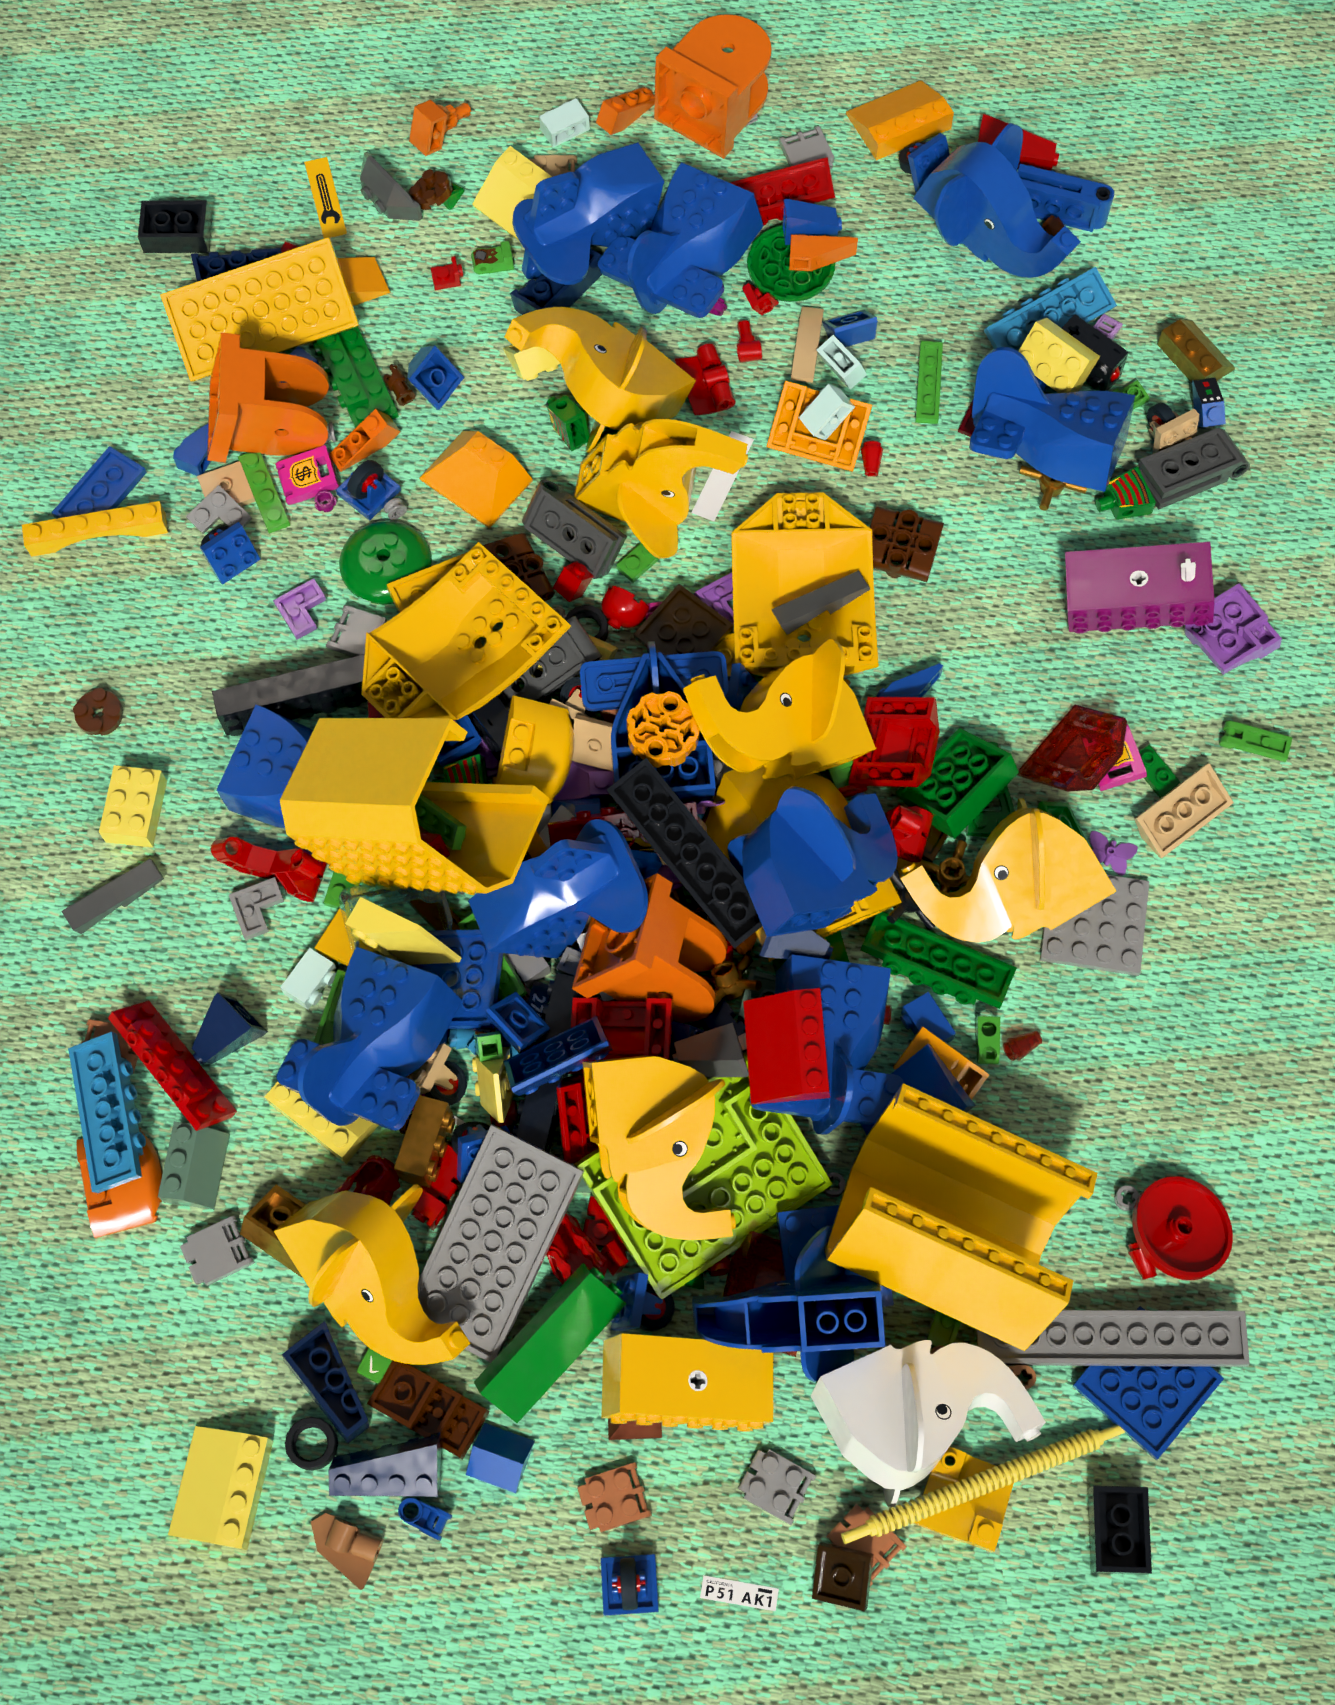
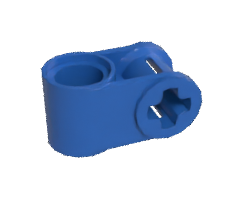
[398,1498,453,1541]

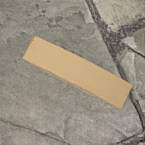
[791,306,824,383]

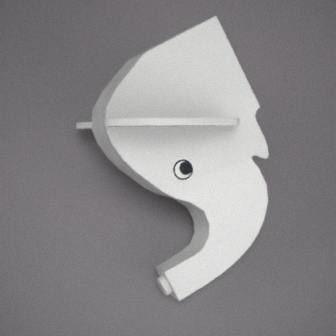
[811,1340,1046,1508]

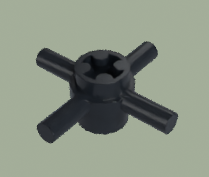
[887,869,935,930]

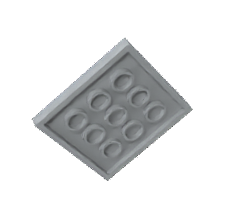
[1040,875,1149,976]

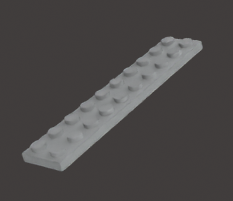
[976,1310,1250,1367]

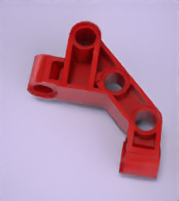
[885,805,933,863]
[211,837,328,902]

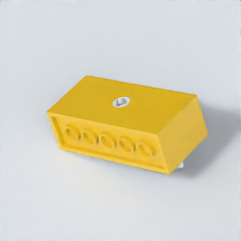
[601,1333,773,1432]

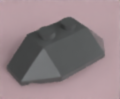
[360,151,423,221]

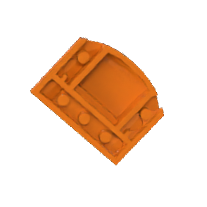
[77,1127,162,1238]

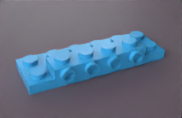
[984,267,1117,351]
[68,1031,146,1194]

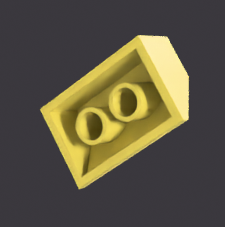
[503,344,560,381]

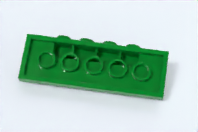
[313,327,399,428]
[860,912,1017,1009]

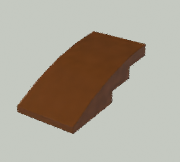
[367,1360,490,1460]

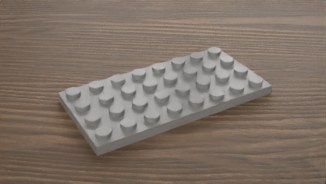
[418,1125,584,1363]

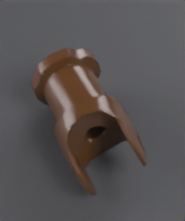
[383,364,415,406]

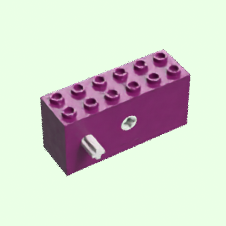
[1065,542,1214,634]

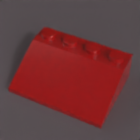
[743,988,830,1105]

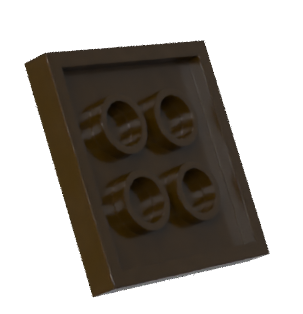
[634,584,734,655]

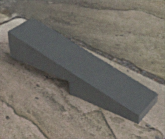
[771,571,870,635]
[61,859,164,934]

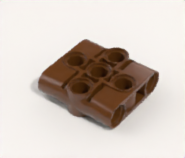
[870,506,944,582]
[467,533,555,601]

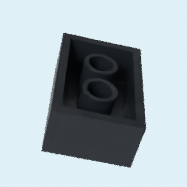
[138,200,212,253]
[1088,1486,1152,1575]

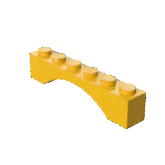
[22,501,168,557]

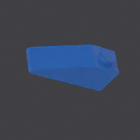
[173,423,211,476]
[876,663,943,697]

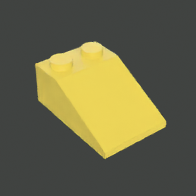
[472,1047,514,1123]

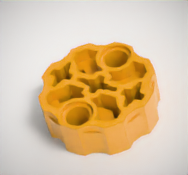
[627,691,700,768]

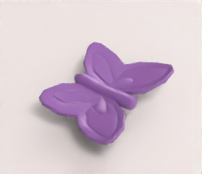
[696,801,725,814]
[1089,831,1138,876]

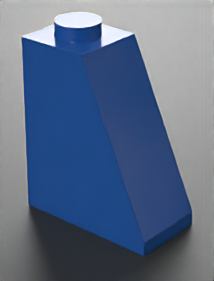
[782,199,842,245]

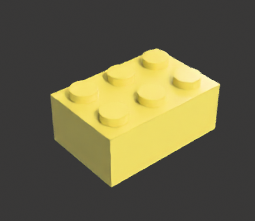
[1018,318,1100,393]
[99,765,167,848]

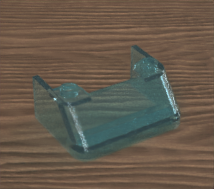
[339,884,453,953]

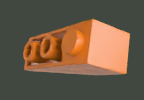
[596,87,655,135]
[789,234,858,271]
[330,409,401,472]

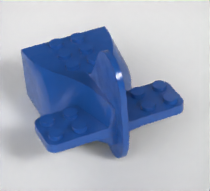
[512,143,664,285]
[598,162,764,318]
[969,347,1135,492]
[580,641,729,809]
[216,705,313,854]
[468,819,662,959]
[277,947,462,1131]
[750,954,904,1135]

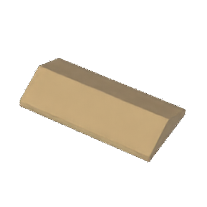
[1134,763,1234,858]

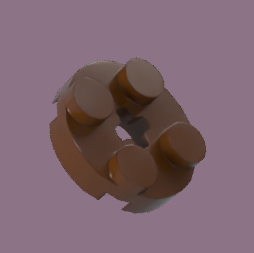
[409,169,453,210]
[73,688,123,736]

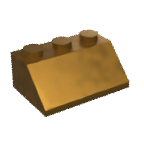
[1157,319,1235,383]
[240,1184,306,1277]

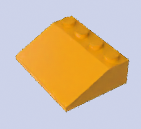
[846,80,954,161]

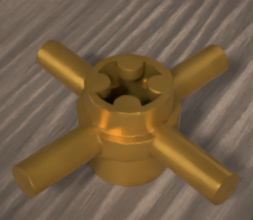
[1019,465,1087,511]
[916,840,970,893]
[699,955,762,1008]

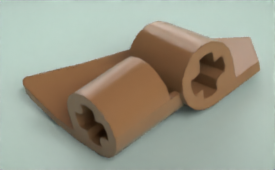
[311,1513,384,1590]

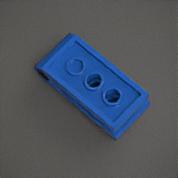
[1017,164,1114,232]

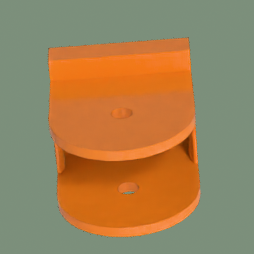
[654,14,771,159]
[207,332,329,463]
[572,873,728,1023]

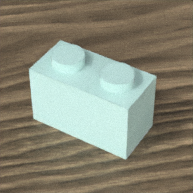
[539,99,590,147]
[817,335,867,390]
[799,384,855,441]
[280,947,337,1010]

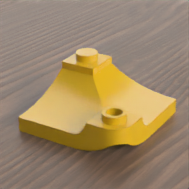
[914,1447,1014,1553]

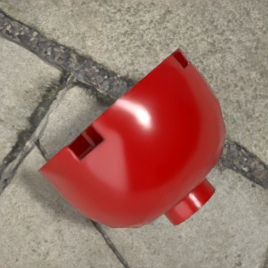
[601,586,649,630]

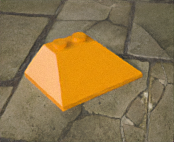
[766,381,873,472]
[419,431,533,528]

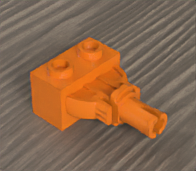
[409,100,471,156]

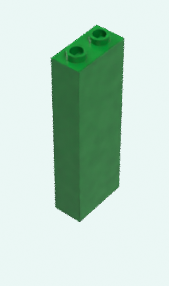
[474,1263,626,1423]

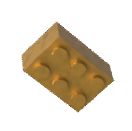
[394,1095,456,1188]

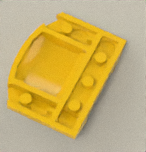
[495,695,574,804]

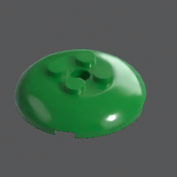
[747,225,835,302]
[339,521,432,605]

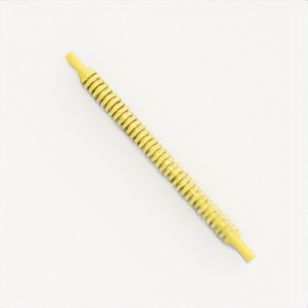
[841,1425,1125,1544]

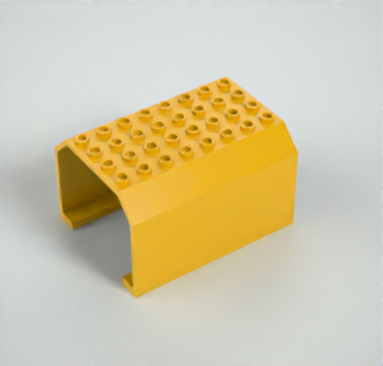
[280,718,550,895]
[825,1083,1098,1351]

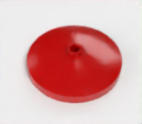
[1132,1176,1233,1280]

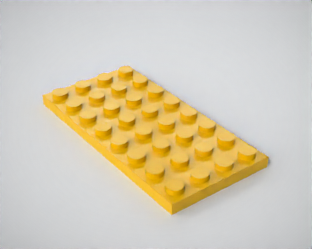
[160,237,360,382]

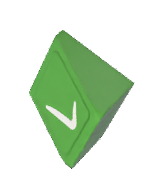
[357,1348,392,1384]

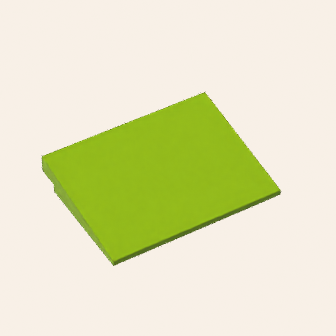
[574,1051,833,1299]

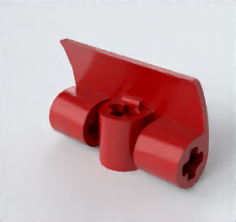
[675,344,736,415]

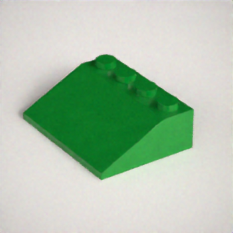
[895,728,1019,839]

